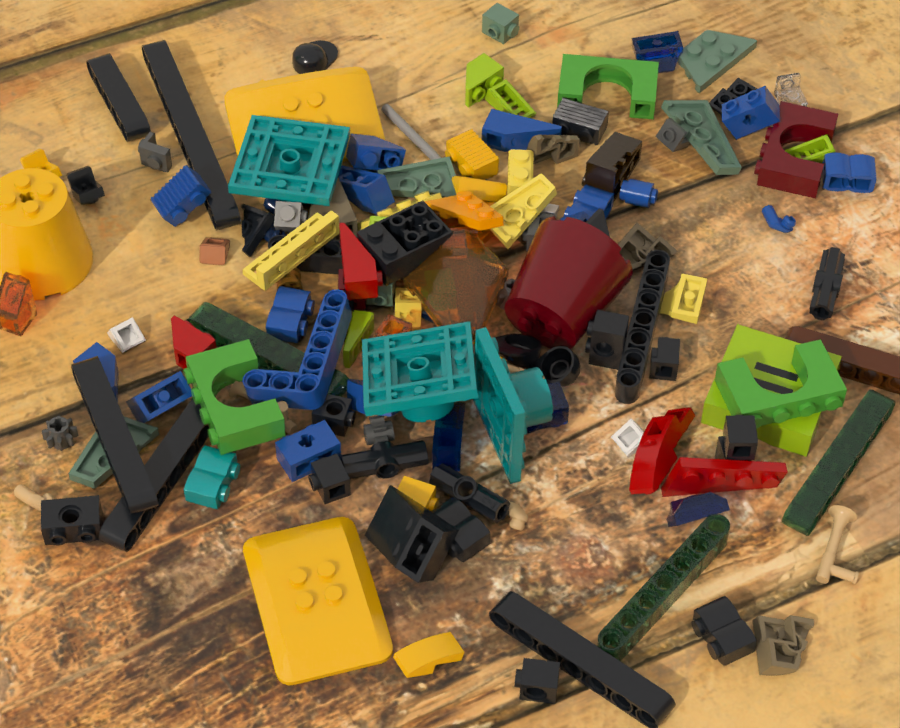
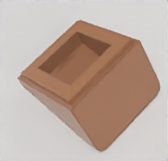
[199,237,230,265]

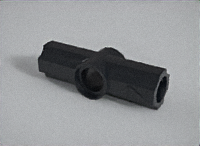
[809,247,845,321]
[341,440,429,479]
[429,463,510,524]

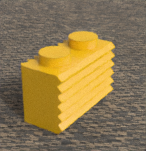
[445,129,499,180]

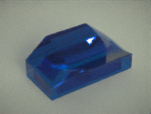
[632,31,683,73]
[666,492,730,527]

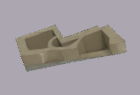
[527,135,580,164]
[618,223,677,270]
[753,615,814,676]

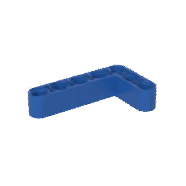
[242,289,352,410]

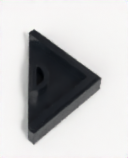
[241,204,274,257]

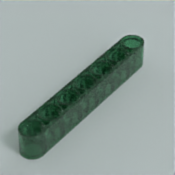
[186,302,349,397]
[781,389,896,537]
[597,514,730,661]

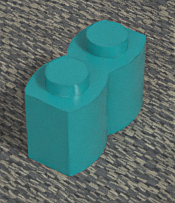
[184,445,240,509]

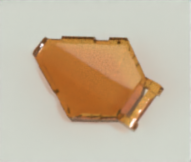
[403,226,509,342]

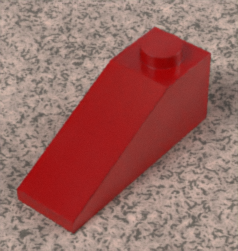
[339,223,383,300]

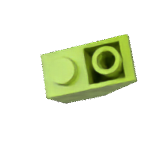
[465,53,504,108]

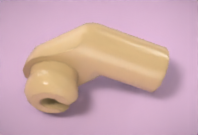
[14,484,55,512]
[507,501,528,531]

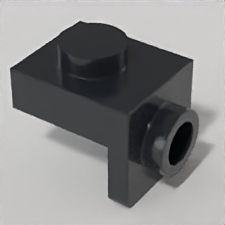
[66,166,105,205]

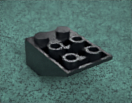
[357,200,453,286]
[365,485,459,583]

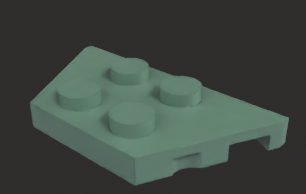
[676,30,757,93]

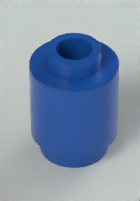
[619,179,658,208]

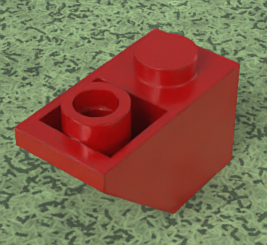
[171,315,216,369]

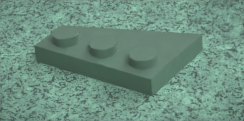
[377,156,456,198]
[68,416,159,489]

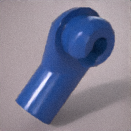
[762,205,796,233]

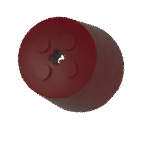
[504,216,633,349]

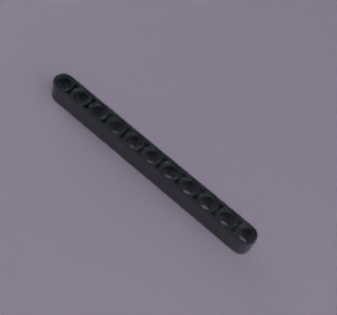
[142,40,241,230]

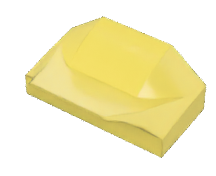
[660,274,707,324]

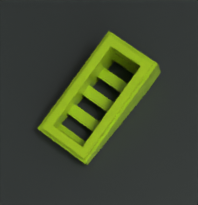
[485,79,536,118]
[785,134,836,163]
[343,310,374,368]

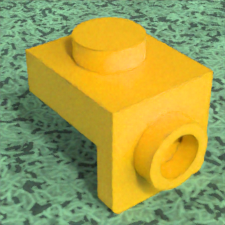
[20,149,62,177]

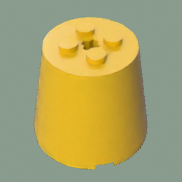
[0,168,93,300]

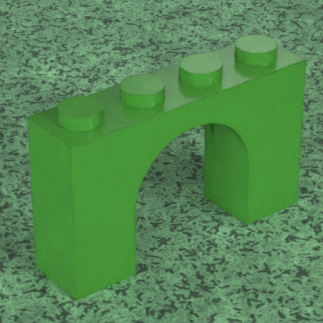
[557,54,659,120]
[183,339,285,455]
[715,339,847,428]

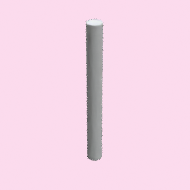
[381,104,442,160]

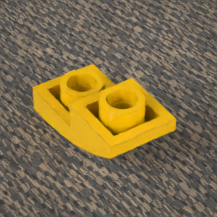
[393,632,464,678]

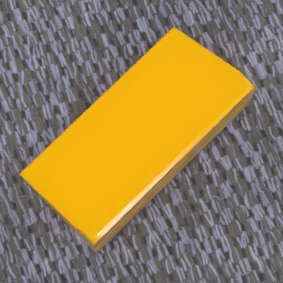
[452,176,507,202]

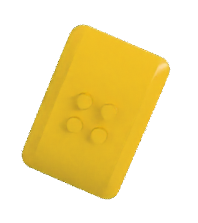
[225,67,385,162]
[243,517,393,686]

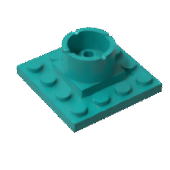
[228,115,350,206]
[362,321,479,422]
[473,327,553,484]

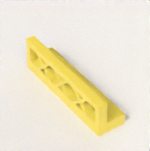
[242,211,340,291]

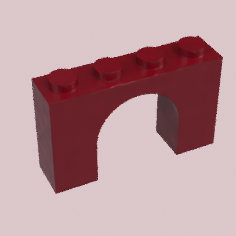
[754,101,839,199]

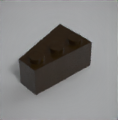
[582,132,642,203]

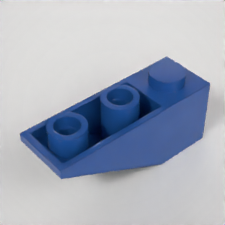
[482,109,562,152]

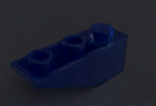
[432,402,466,471]

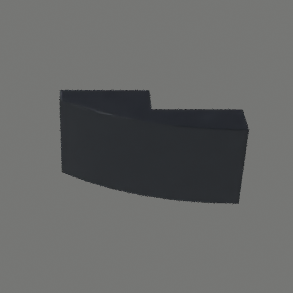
[709,78,757,115]

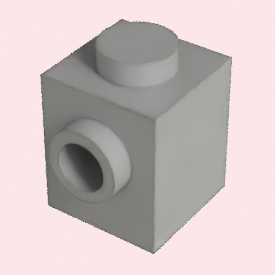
[274,201,308,234]

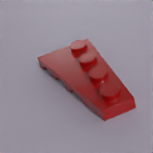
[661,457,788,497]

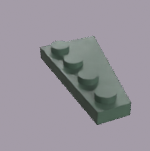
[661,100,742,175]

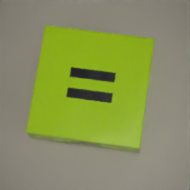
[701,324,842,457]

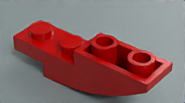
[629,407,695,495]

